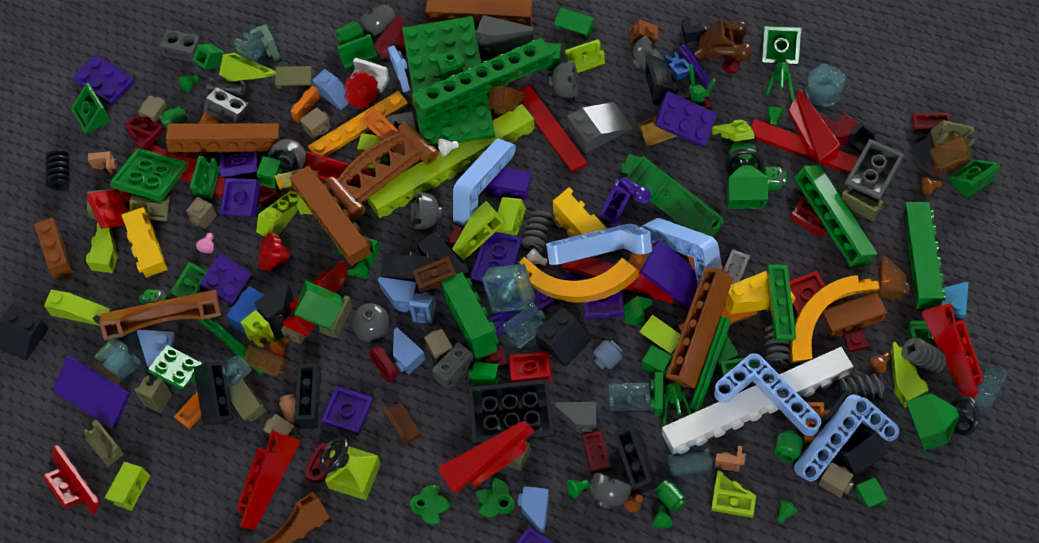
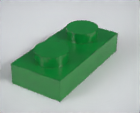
[651,372,663,416]

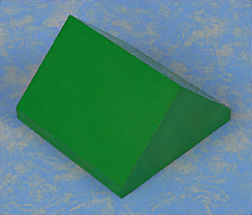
[762,26,801,64]
[71,83,111,134]
[947,159,1000,199]
[294,280,343,330]

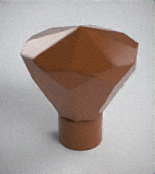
[920,177,942,195]
[268,336,290,357]
[869,352,891,373]
[624,493,643,512]

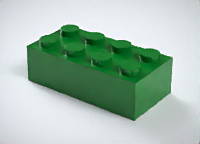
[441,272,499,361]

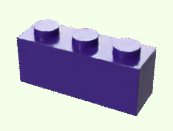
[480,167,532,200]

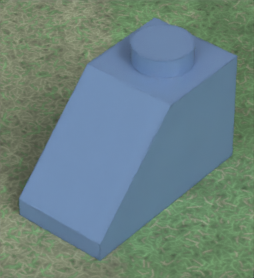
[312,69,348,110]
[378,277,419,312]
[409,293,436,324]
[393,328,426,375]
[518,487,549,535]

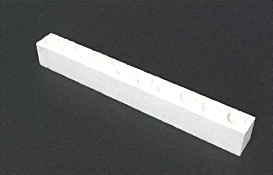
[662,347,853,455]

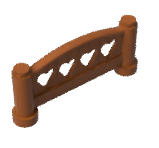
[325,122,439,220]

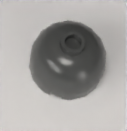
[360,5,395,36]
[632,35,663,70]
[549,62,578,98]
[268,139,306,174]
[410,192,442,230]
[352,303,391,342]
[590,472,632,509]

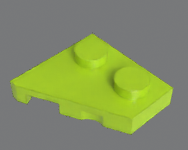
[711,120,754,141]
[711,471,756,518]

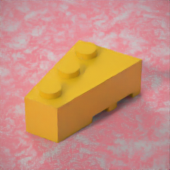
[553,187,607,238]
[122,207,168,278]
[724,271,795,314]

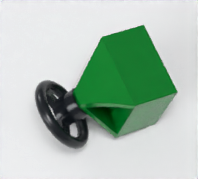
[726,148,768,209]
[906,393,980,450]

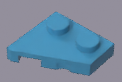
[925,282,969,318]

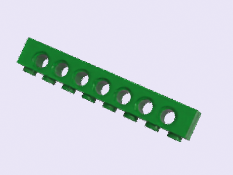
[412,38,552,120]

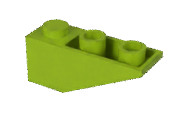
[256,190,298,237]
[86,222,118,273]
[890,342,929,408]

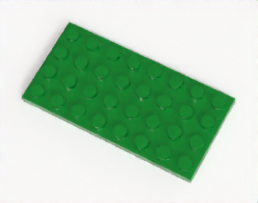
[403,16,495,147]

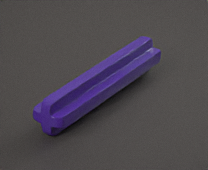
[678,44,711,88]

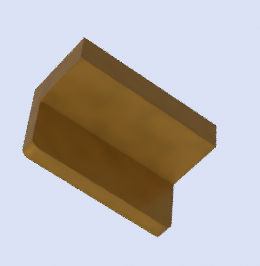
[636,116,676,147]

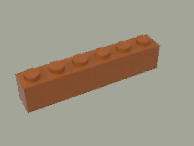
[426,0,533,27]
[166,123,279,152]
[289,165,371,266]
[666,267,734,389]

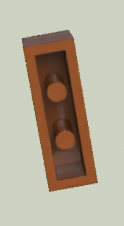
[34,218,73,279]
[820,292,887,339]

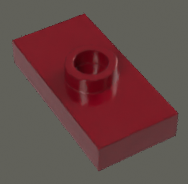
[911,113,951,132]
[582,430,611,474]

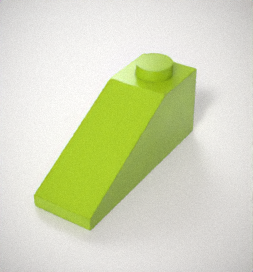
[219,53,276,82]
[452,201,506,261]
[44,289,110,326]

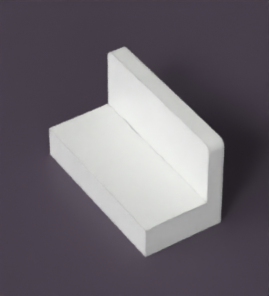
[350,58,389,93]

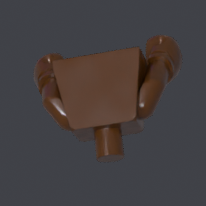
[694,18,752,62]

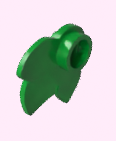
[476,478,514,517]
[410,485,451,524]

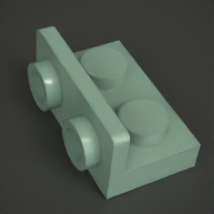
[250,24,281,61]

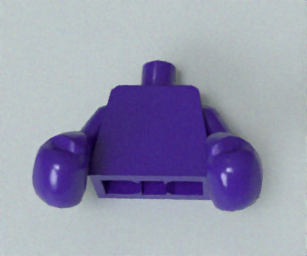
[599,177,651,228]

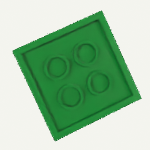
[110,148,188,202]

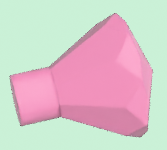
[196,233,214,253]

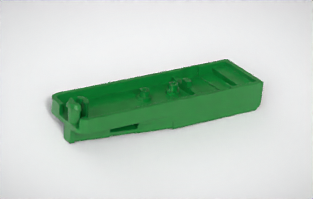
[627,156,724,237]

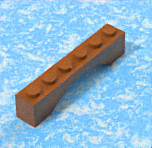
[99,289,221,340]
[261,492,330,543]

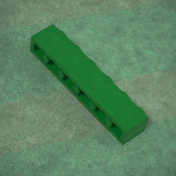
[794,165,878,268]
[903,202,946,309]

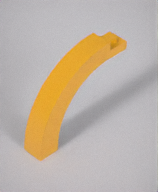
[519,257,639,303]
[788,275,879,365]

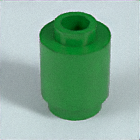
[160,106,188,128]
[655,480,686,511]

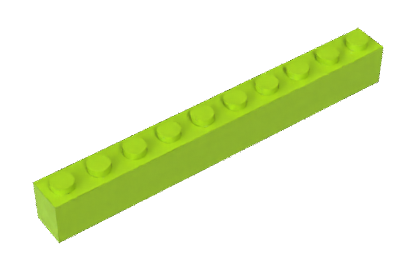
[367,104,535,218]

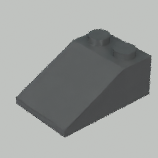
[476,15,535,56]
[567,102,633,153]
[845,139,905,200]

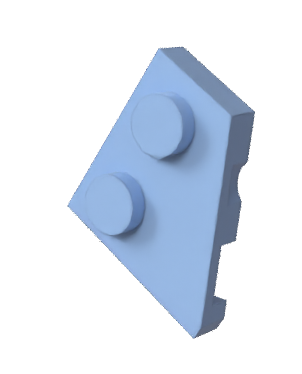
[388,46,410,92]
[137,330,175,368]

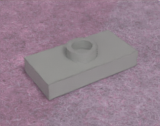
[723,249,750,285]

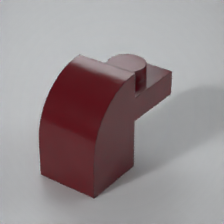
[820,113,859,146]

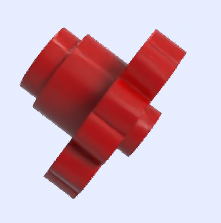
[343,71,379,109]
[258,233,290,271]

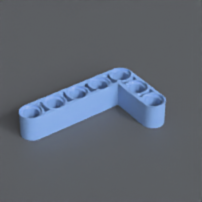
[453,138,516,227]
[641,218,722,285]
[546,224,652,265]
[714,354,821,436]
[794,394,899,481]

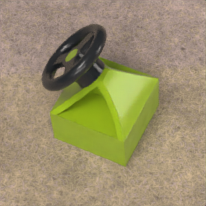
[319,436,381,500]

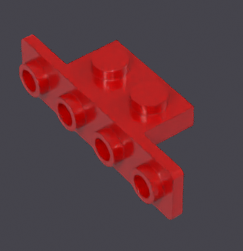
[304,151,373,186]
[44,445,99,515]

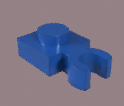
[665,52,690,80]

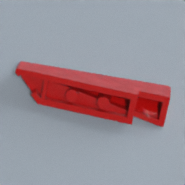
[282,260,348,336]
[922,303,983,399]
[438,421,534,494]

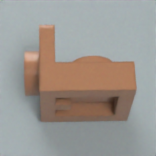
[88,151,117,176]
[714,446,746,472]

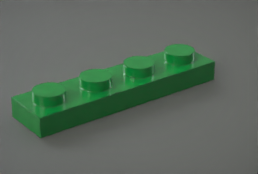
[766,265,796,341]

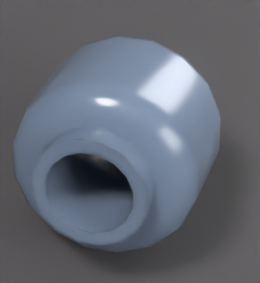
[593,340,623,369]

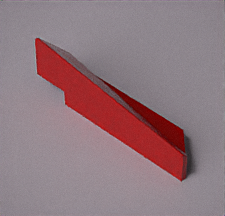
[788,90,840,163]
[237,430,300,530]

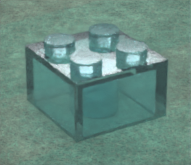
[482,264,535,313]

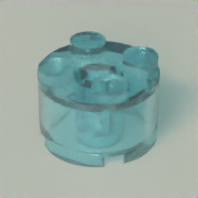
[806,64,845,107]
[93,338,141,383]

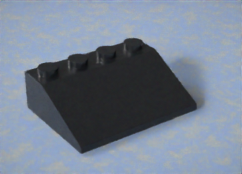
[468,379,554,445]

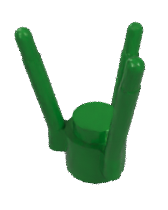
[765,62,795,102]
[689,64,716,104]
[662,383,693,427]

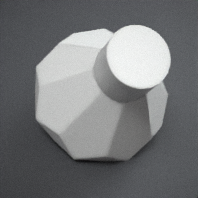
[438,139,459,156]
[527,248,548,266]

